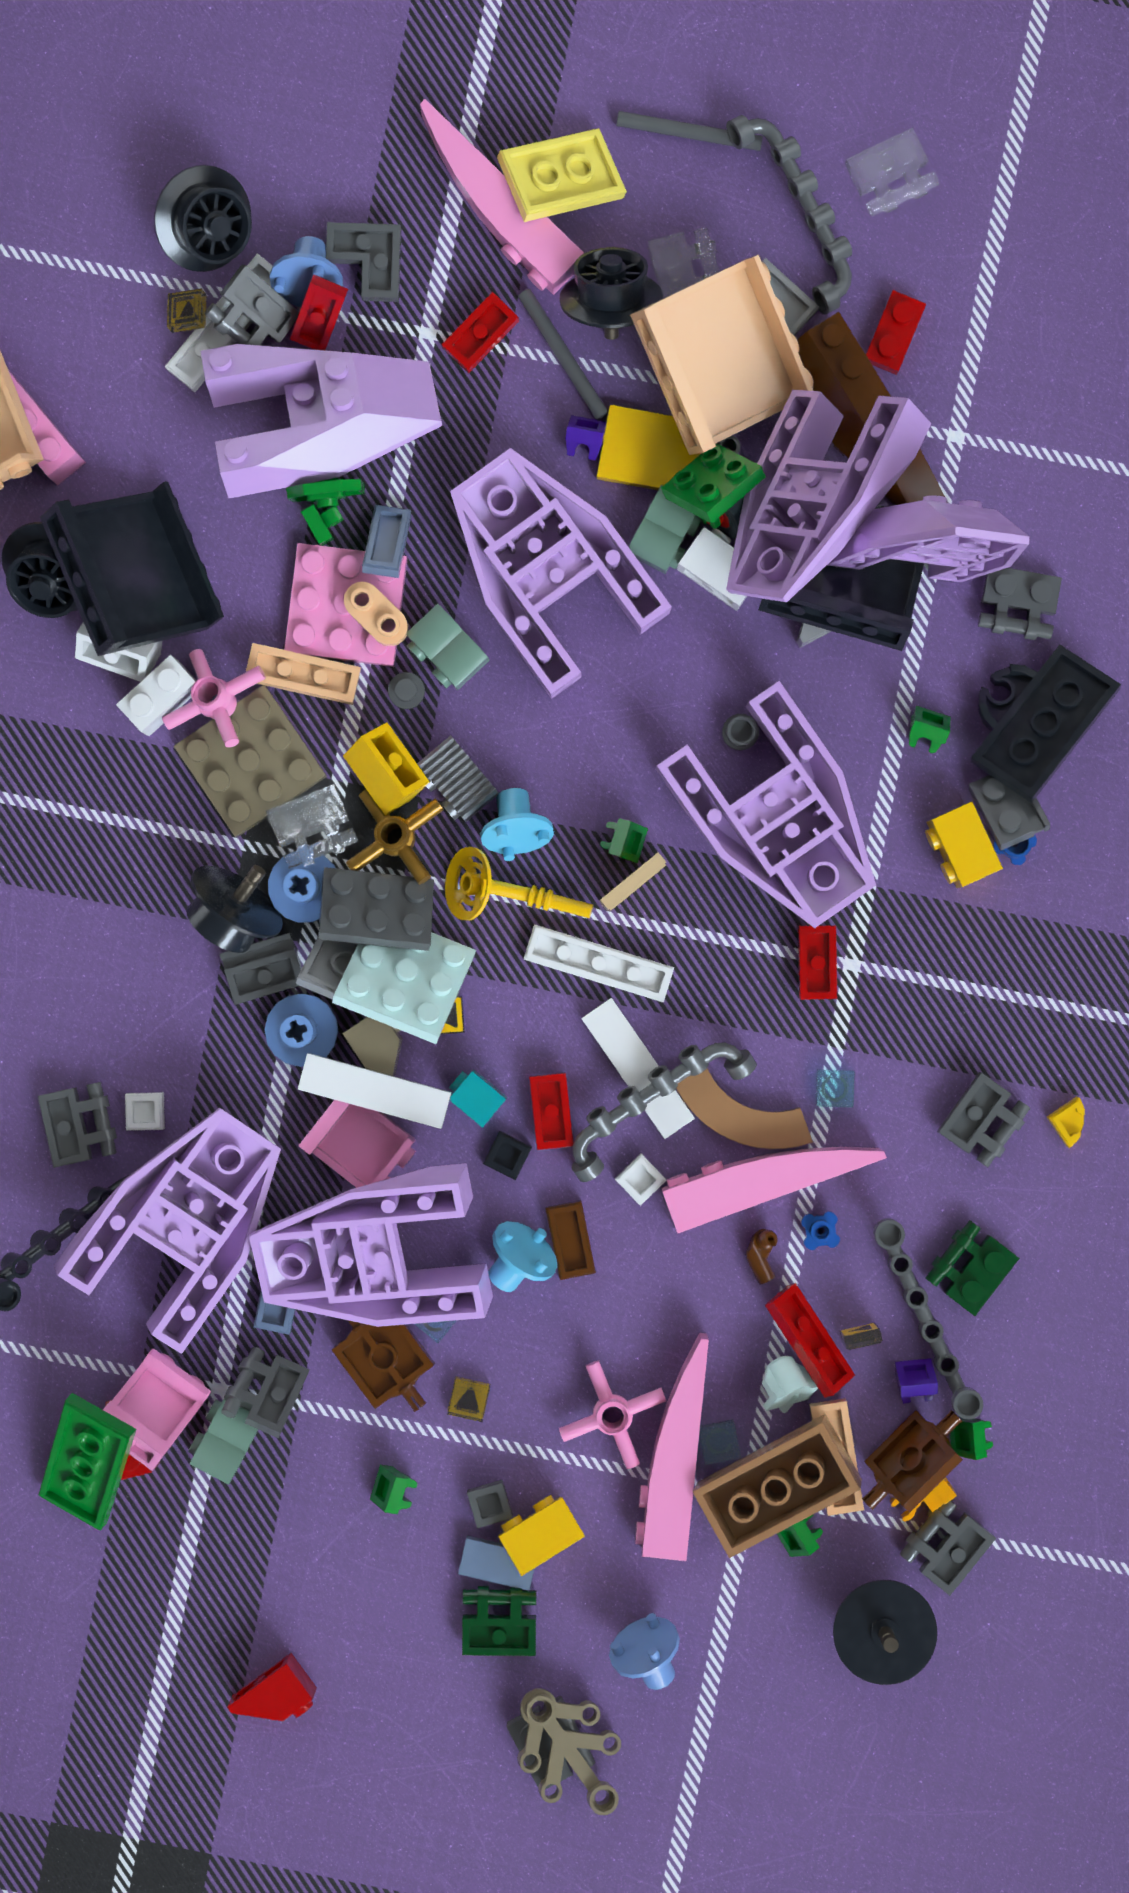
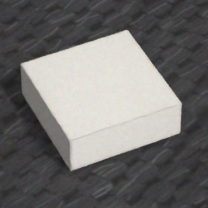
[125,1092,165,1131]
[615,1153,666,1206]

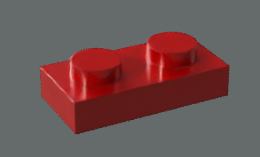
[290,274,348,351]
[866,290,926,375]
[442,292,519,374]
[798,925,837,1000]
[529,1072,574,1150]

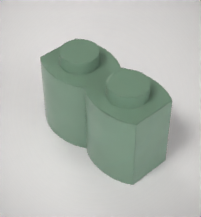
[629,485,702,574]
[406,604,490,691]
[188,1399,258,1485]

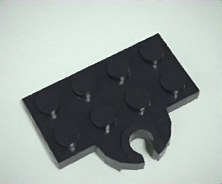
[971,644,1121,803]

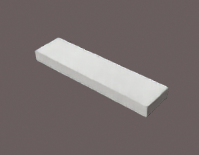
[165,253,272,392]
[524,924,674,1002]
[581,998,695,1139]
[298,1053,452,1129]

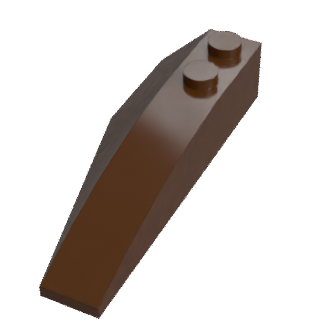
[797,312,948,505]

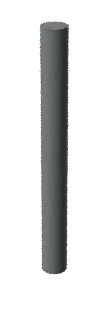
[616,111,763,151]
[518,289,609,420]

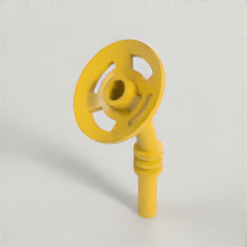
[445,847,593,921]

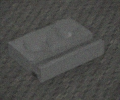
[969,775,1050,851]
[219,933,302,1005]

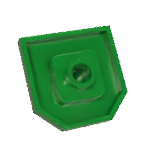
[286,477,366,508]

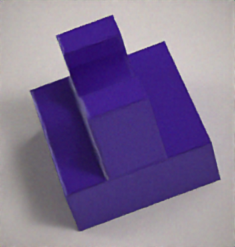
[565,415,607,461]
[895,1358,938,1404]

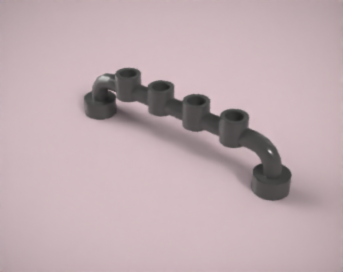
[726,115,852,315]
[571,1042,757,1182]
[873,1218,983,1420]

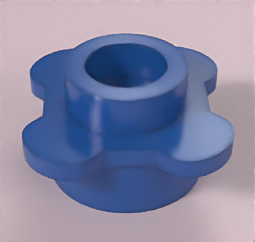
[993,835,1037,865]
[801,1211,840,1250]

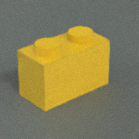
[343,722,430,816]
[925,802,1003,888]
[498,1495,585,1576]

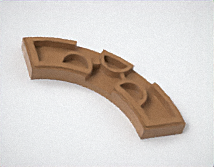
[676,1068,813,1149]

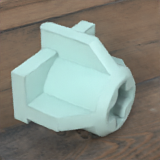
[762,1356,818,1413]

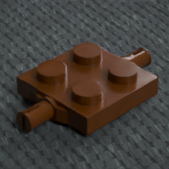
[332,1320,435,1412]
[862,1410,963,1512]

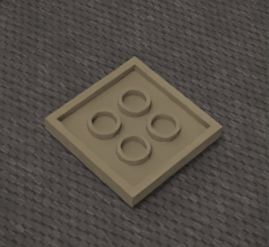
[174,685,327,837]

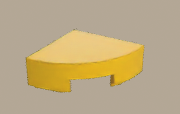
[1047,1096,1085,1148]

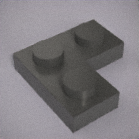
[326,222,401,302]

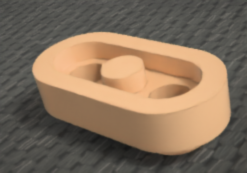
[344,582,408,646]

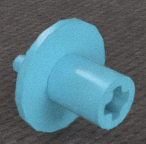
[480,788,554,861]
[488,1221,558,1292]

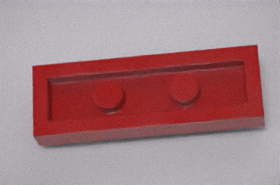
[765,1283,855,1398]

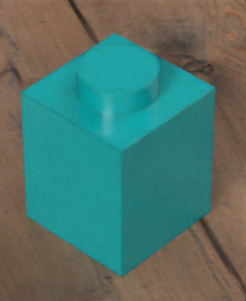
[449,1069,507,1128]

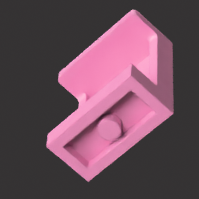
[299,1100,416,1188]
[103,1349,211,1471]

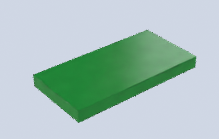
[38,1393,137,1531]

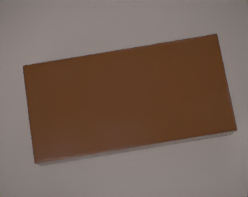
[545,1200,596,1280]

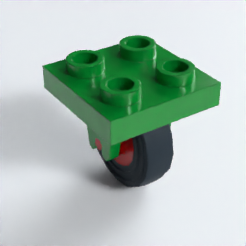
[661,443,766,539]

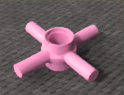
[162,649,266,747]
[559,1360,667,1469]

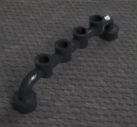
[0,1175,130,1311]

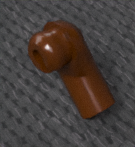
[745,1229,778,1285]

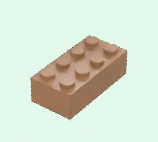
[693,1414,862,1558]

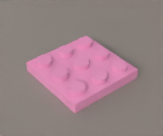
[284,543,408,667]

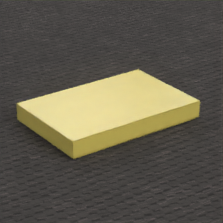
[497,128,627,222]

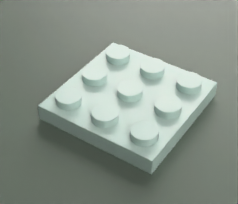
[332,932,476,1044]

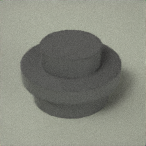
[388,672,425,709]
[722,713,759,751]

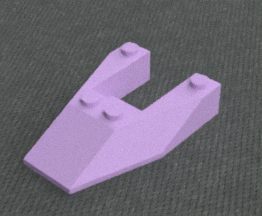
[201,344,442,498]
[726,390,931,602]
[450,448,672,699]
[827,496,1029,582]
[655,681,876,928]
[54,1108,281,1354]
[249,1163,493,1327]

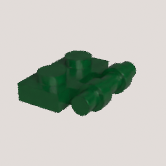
[925,1220,1020,1316]
[462,1586,537,1656]

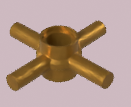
[346,790,444,885]

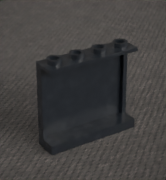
[40,481,224,656]
[758,505,924,651]

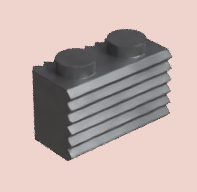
[417,735,499,822]

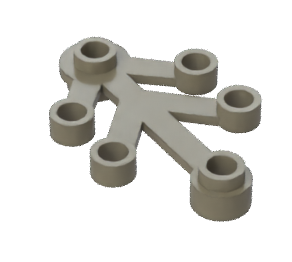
[517,1688,621,1815]

